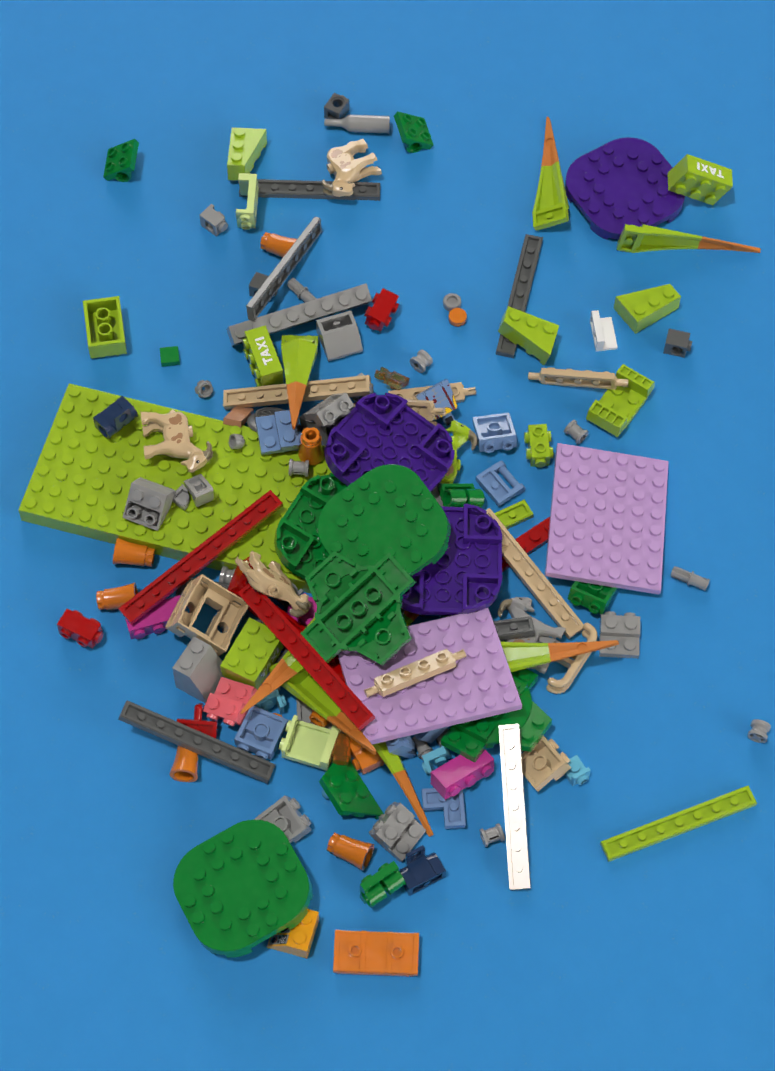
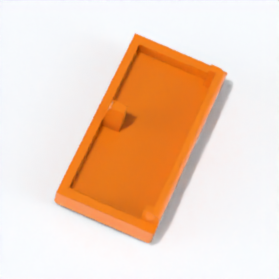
[333,930,419,977]

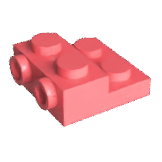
[203,677,257,727]

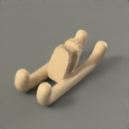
[546,623,597,694]

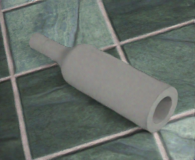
[324,114,390,133]

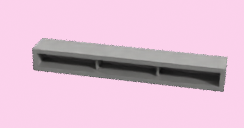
[226,283,372,346]

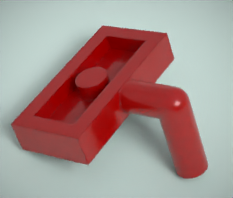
[177,703,218,739]

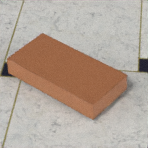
[223,407,254,428]

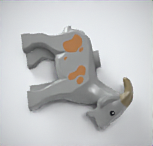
[498,597,566,674]

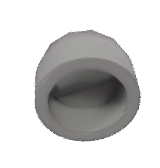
[229,434,245,449]

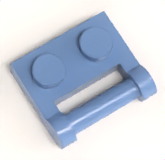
[476,461,526,507]

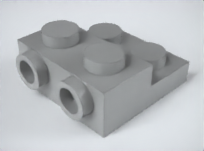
[303,393,354,428]
[599,611,640,659]
[253,796,312,843]
[370,803,426,862]

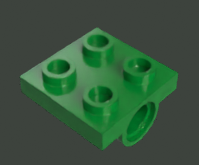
[394,111,433,153]
[103,139,139,182]
[438,483,484,508]
[360,861,406,908]

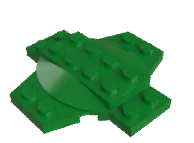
[300,551,416,666]
[441,669,552,762]

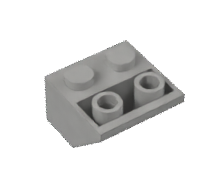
[316,311,363,362]
[122,477,175,531]

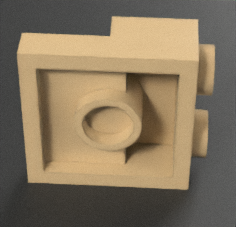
[522,735,571,791]

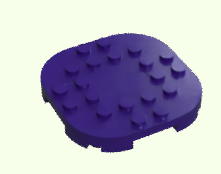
[565,137,685,240]
[324,393,455,492]
[401,504,503,616]

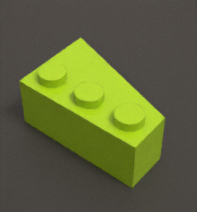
[227,127,267,180]
[614,284,681,334]
[498,306,559,365]

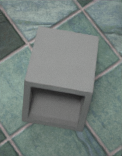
[172,637,228,703]

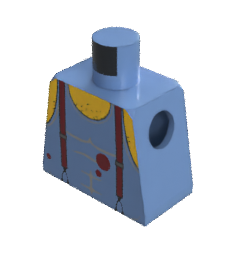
[415,379,458,426]

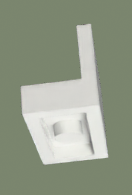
[590,310,618,351]

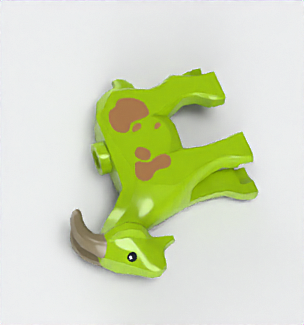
[438,420,478,486]

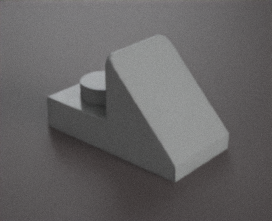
[184,474,214,507]

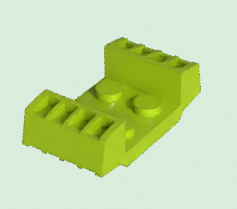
[586,364,655,437]

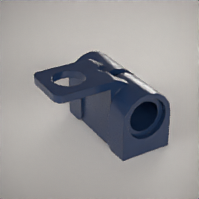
[93,396,138,439]
[399,845,446,896]

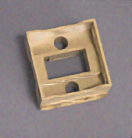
[165,574,248,656]

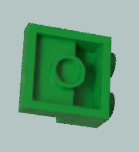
[567,581,618,614]

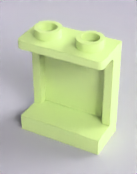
[236,173,259,230]
[279,715,340,771]

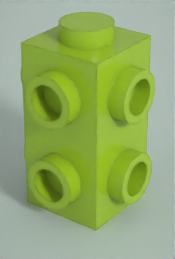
[524,424,553,468]

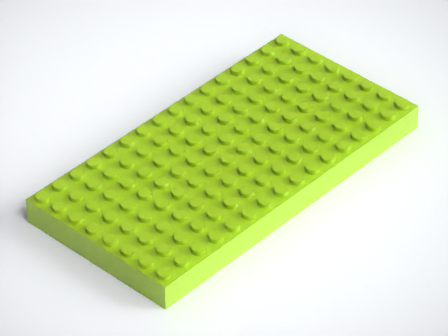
[18,383,332,594]

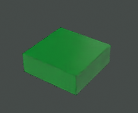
[160,346,180,367]

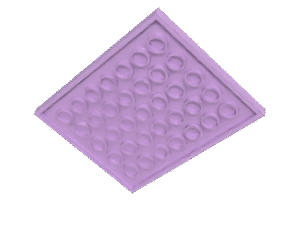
[545,443,668,594]
[338,608,522,744]

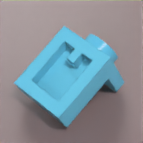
[256,689,287,714]
[422,746,452,775]
[564,755,591,786]

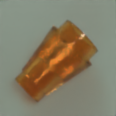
[331,734,351,765]

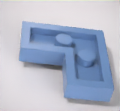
[422,788,466,829]

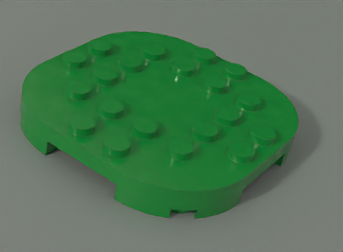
[318,464,451,576]
[274,473,347,580]
[173,820,313,958]

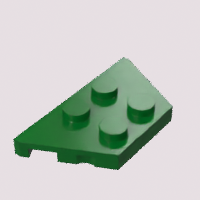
[319,751,383,819]

